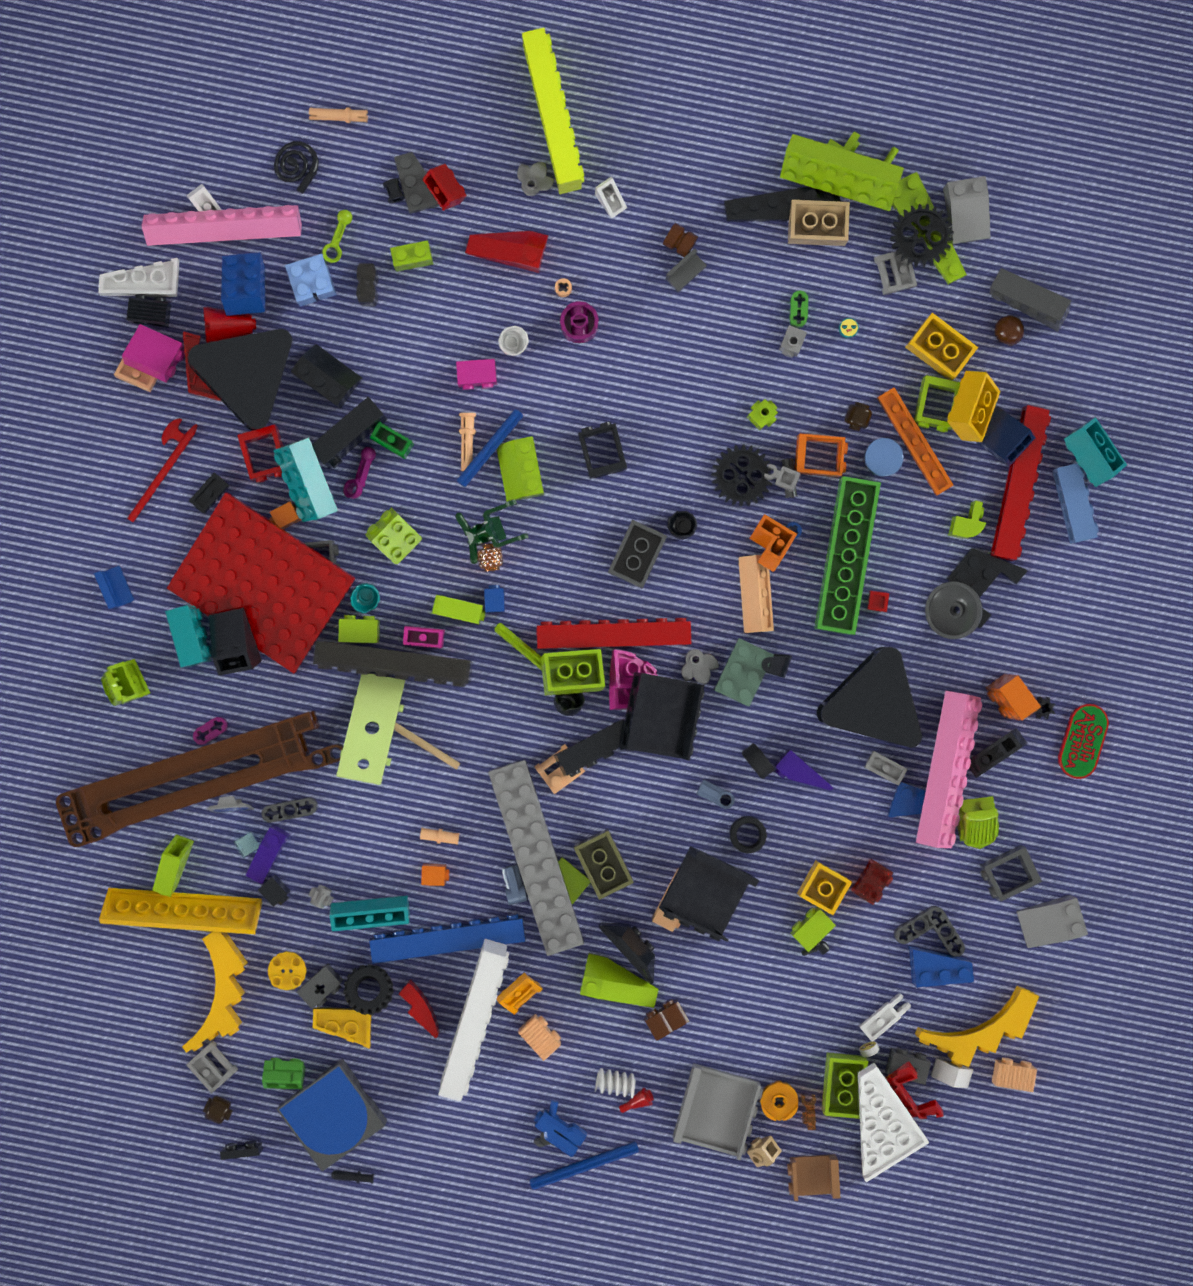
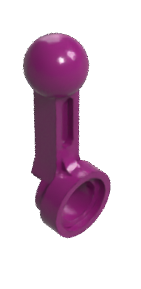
[343,447,376,499]

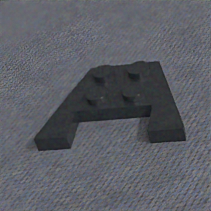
[946,549,1027,628]

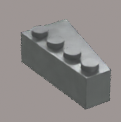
[990,268,1071,332]

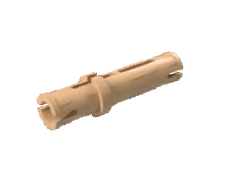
[309,107,368,123]

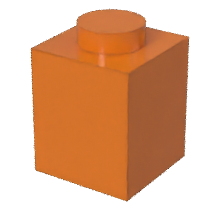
[269,501,301,529]
[421,864,450,886]

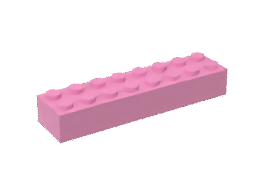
[916,691,982,848]

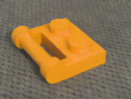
[496,972,543,1015]

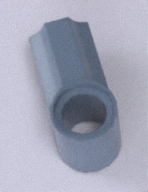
[696,779,735,809]
[502,864,528,905]

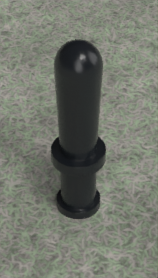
[331,1170,374,1184]

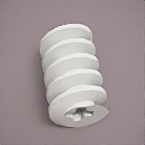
[595,1068,636,1099]

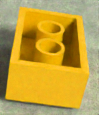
[905,313,978,380]
[947,371,1000,442]

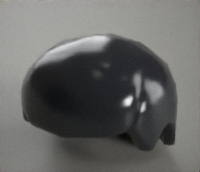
[667,511,697,540]
[553,693,585,716]

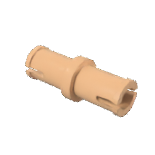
[420,827,459,845]

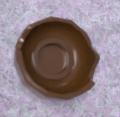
[994,315,1024,346]

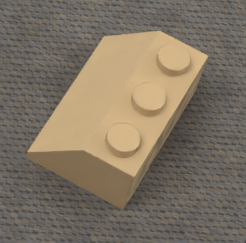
[788,200,850,246]

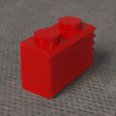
[422,163,467,210]

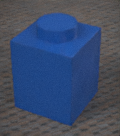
[484,585,505,613]

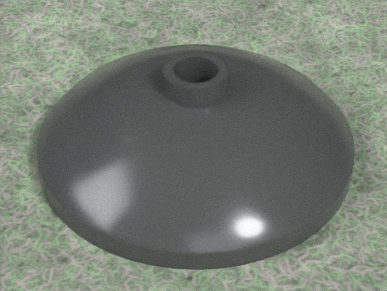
[925,582,982,639]

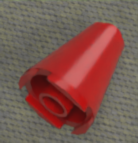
[203,306,256,343]

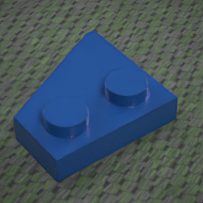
[887,782,926,817]

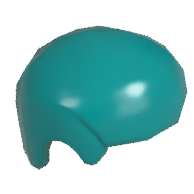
[350,583,380,613]

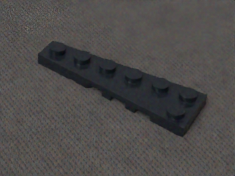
[724,187,841,222]

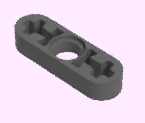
[261,797,318,823]

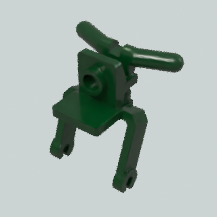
[455,499,529,564]

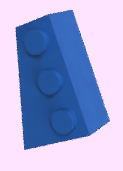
[909,946,974,988]

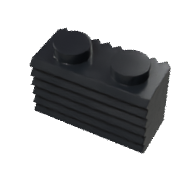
[126,295,171,328]

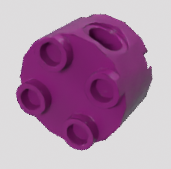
[560,301,599,344]

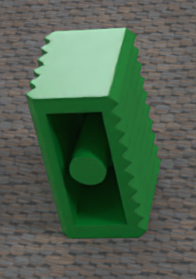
[370,422,414,459]

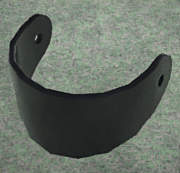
[761,654,792,678]

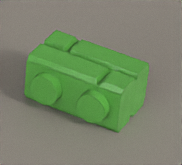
[262,1058,305,1089]

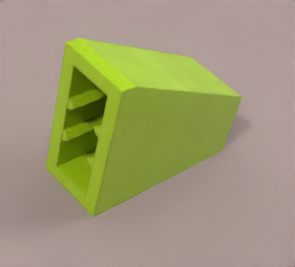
[432,595,486,624]
[152,834,194,897]

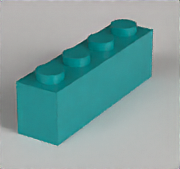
[329,895,410,932]

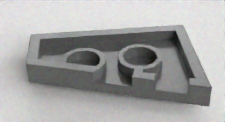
[394,152,440,214]

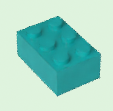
[1064,417,1127,487]
[165,605,212,668]

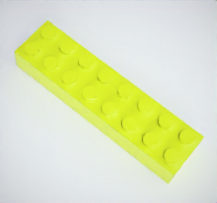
[522,28,584,194]

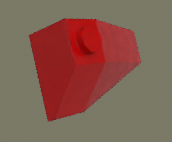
[465,231,549,273]

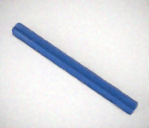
[530,1142,639,1190]

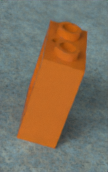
[794,433,848,478]

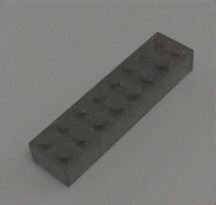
[313,641,473,687]

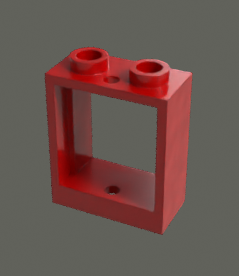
[237,424,283,483]

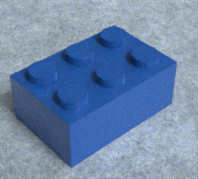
[221,252,265,316]

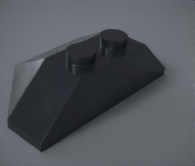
[599,922,655,985]

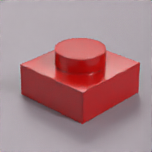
[867,591,890,612]

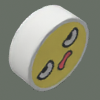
[859,1041,879,1057]

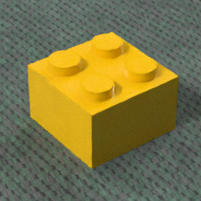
[797,860,852,915]

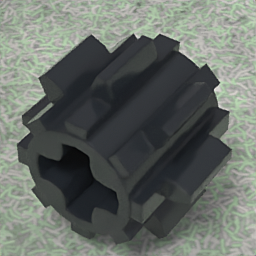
[1033,696,1055,719]

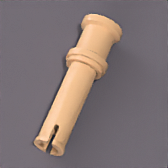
[459,413,476,471]

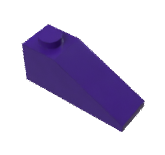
[773,749,833,791]
[245,825,290,884]

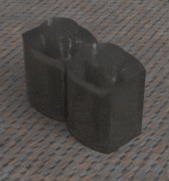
[356,263,378,307]

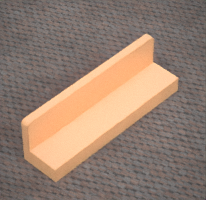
[739,555,774,633]

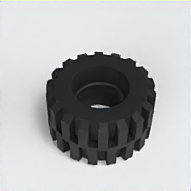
[343,964,394,1015]

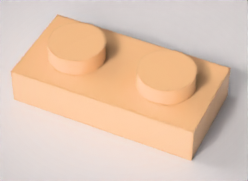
[114,358,157,392]

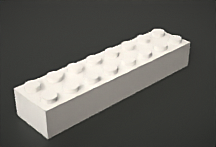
[438,939,509,1102]

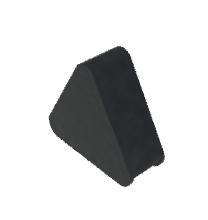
[188,329,292,431]
[816,647,922,748]

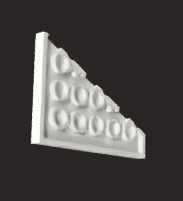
[858,1063,929,1182]

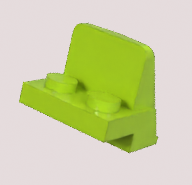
[101,659,150,706]
[957,796,999,849]

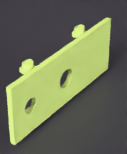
[336,672,405,785]

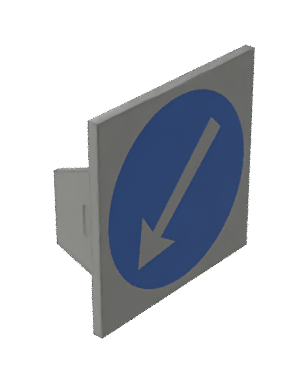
[207,796,254,813]

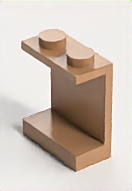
[787,1154,841,1201]

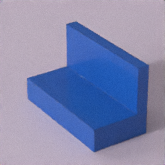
[94,565,135,610]

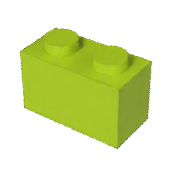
[390,240,433,272]
[338,615,380,643]
[790,907,836,952]

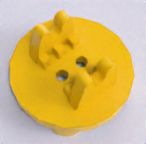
[267,951,307,990]

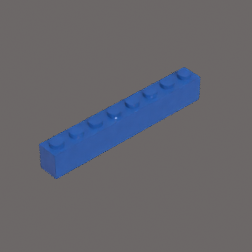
[369,914,526,964]

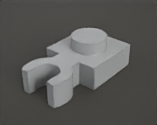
[764,464,801,492]

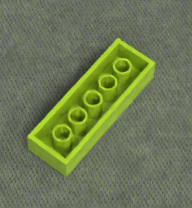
[780,134,904,211]

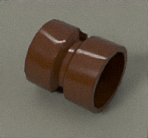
[663,223,698,257]

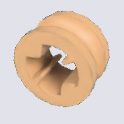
[555,278,572,297]

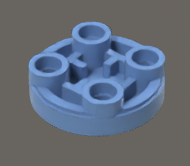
[864,438,904,477]

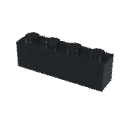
[553,719,624,777]

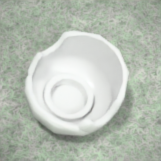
[498,326,529,356]

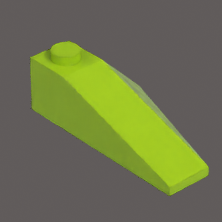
[580,953,659,1008]

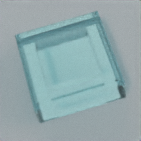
[234,832,259,858]

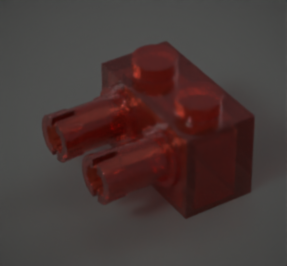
[851,858,893,905]

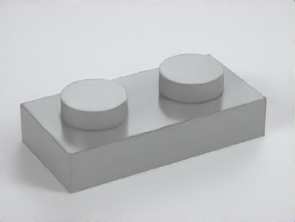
[864,751,907,786]

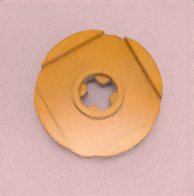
[760,1080,798,1121]

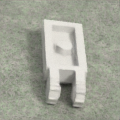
[859,993,911,1042]

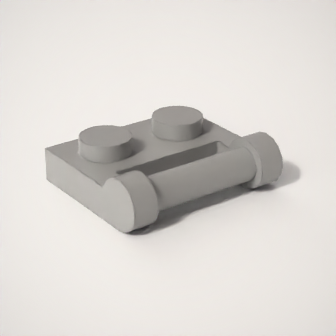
[874,251,917,295]
[186,1041,238,1094]

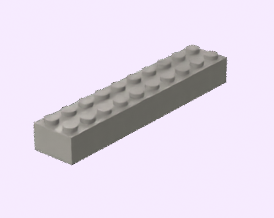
[488,759,584,956]

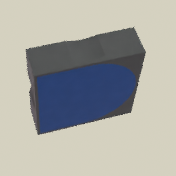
[277,1058,387,1172]

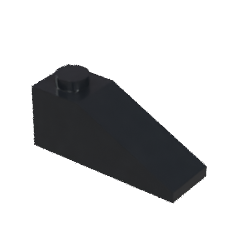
[969,728,1028,778]

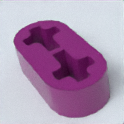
[193,717,228,745]

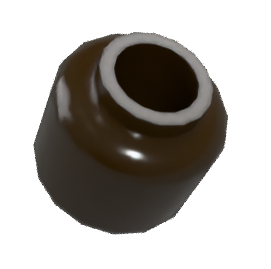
[844,402,872,431]
[203,1095,233,1124]

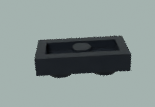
[189,472,230,514]
[220,1141,263,1160]

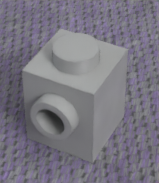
[779,325,807,358]

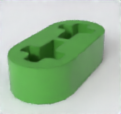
[789,290,809,328]

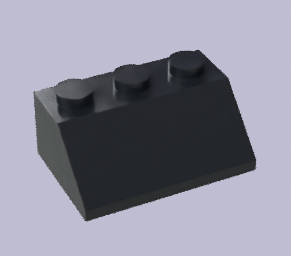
[290,344,363,409]

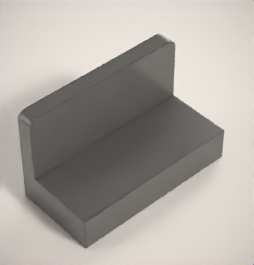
[665,248,707,293]

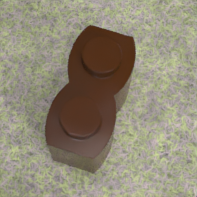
[644,999,689,1041]

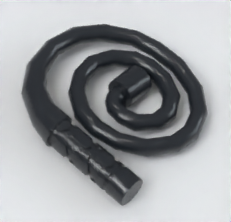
[274,141,319,194]

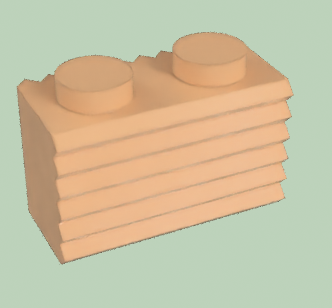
[518,1014,561,1061]
[992,1057,1037,1092]

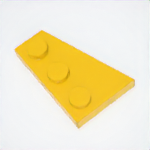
[313,1007,372,1049]

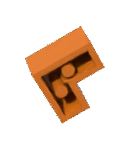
[749,514,797,572]

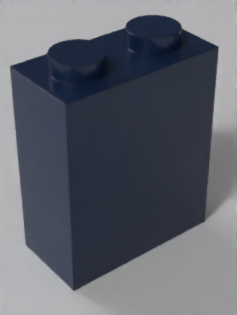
[976,406,1035,467]

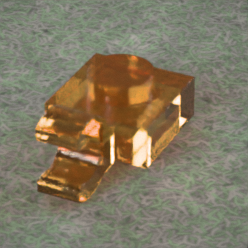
[801,1094,816,1130]

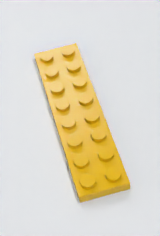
[99,888,262,934]

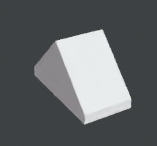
[595,177,627,218]
[931,1058,973,1088]

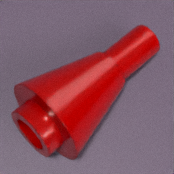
[619,1088,654,1113]

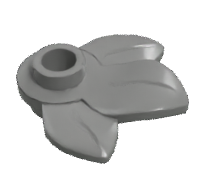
[517,162,554,196]
[681,649,719,684]

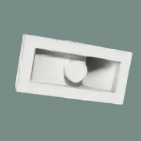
[187,184,222,211]

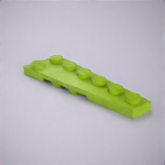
[892,172,967,285]

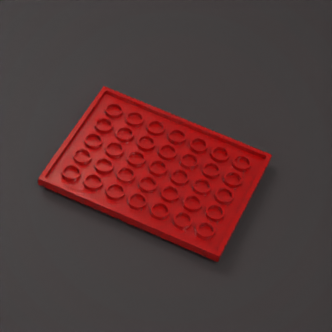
[167,492,356,674]

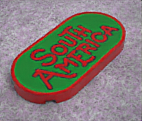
[1058,704,1109,779]

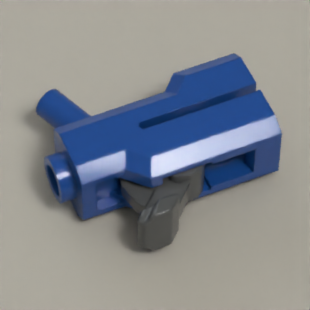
[533,1100,587,1157]

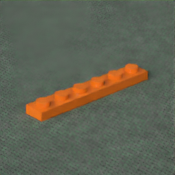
[877,387,954,496]

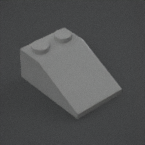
[943,176,991,245]
[1016,895,1088,948]

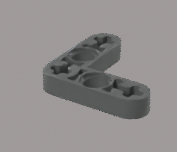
[894,906,965,957]

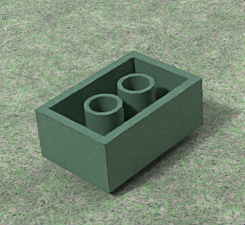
[714,638,774,707]

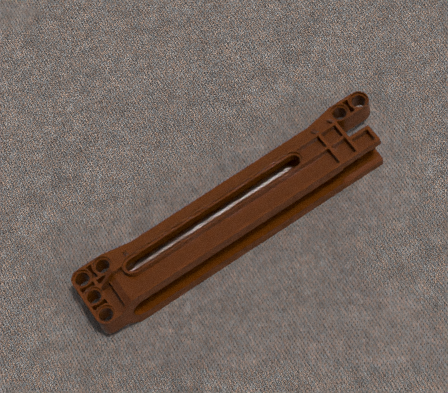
[56,710,343,847]

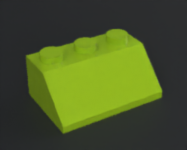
[497,436,544,501]

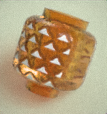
[477,543,503,572]

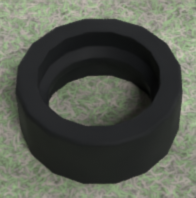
[729,816,767,854]

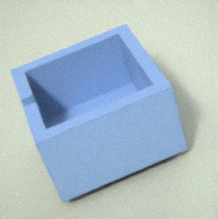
[285,254,337,307]

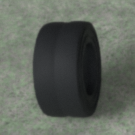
[742,743,775,779]

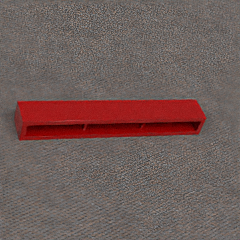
[990,405,1051,561]
[537,618,691,649]

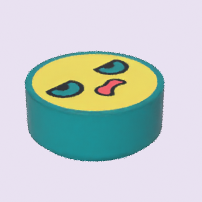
[839,318,859,338]

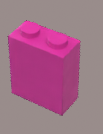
[122,324,185,383]

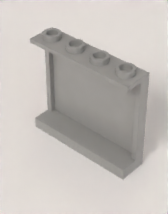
[672,1063,763,1160]

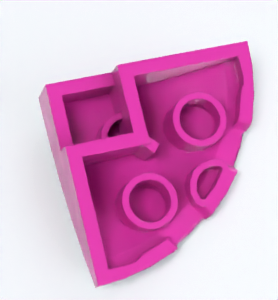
[609,650,658,710]

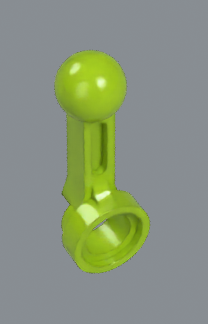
[322,209,352,263]

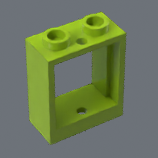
[914,375,960,433]

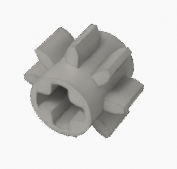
[308,885,334,909]

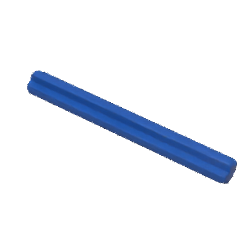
[457,409,523,487]

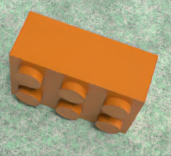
[985,674,1041,721]

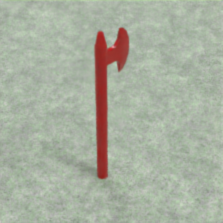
[127,418,198,523]

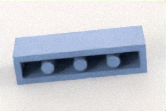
[1052,463,1099,544]

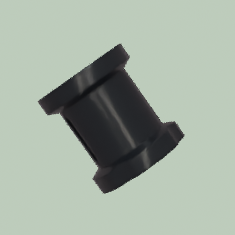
[383,178,405,204]

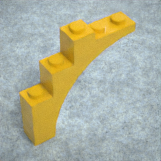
[182,932,248,1053]
[915,985,1039,1067]

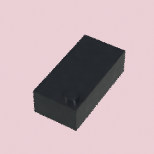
[312,397,388,469]

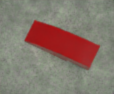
[399,979,440,1038]

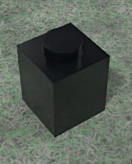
[258,875,290,907]

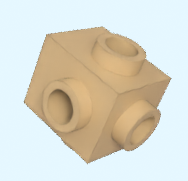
[746,1136,782,1167]

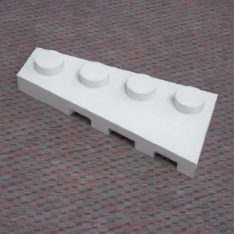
[98,258,179,297]

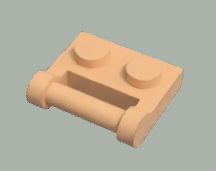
[534,744,585,794]

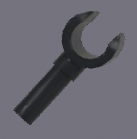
[802,941,829,956]

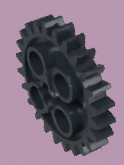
[890,204,954,268]
[711,444,772,507]

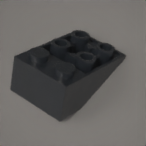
[208,607,262,676]

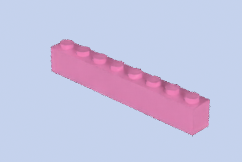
[142,205,302,246]

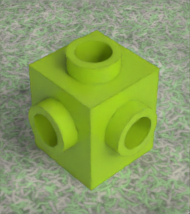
[747,399,778,431]

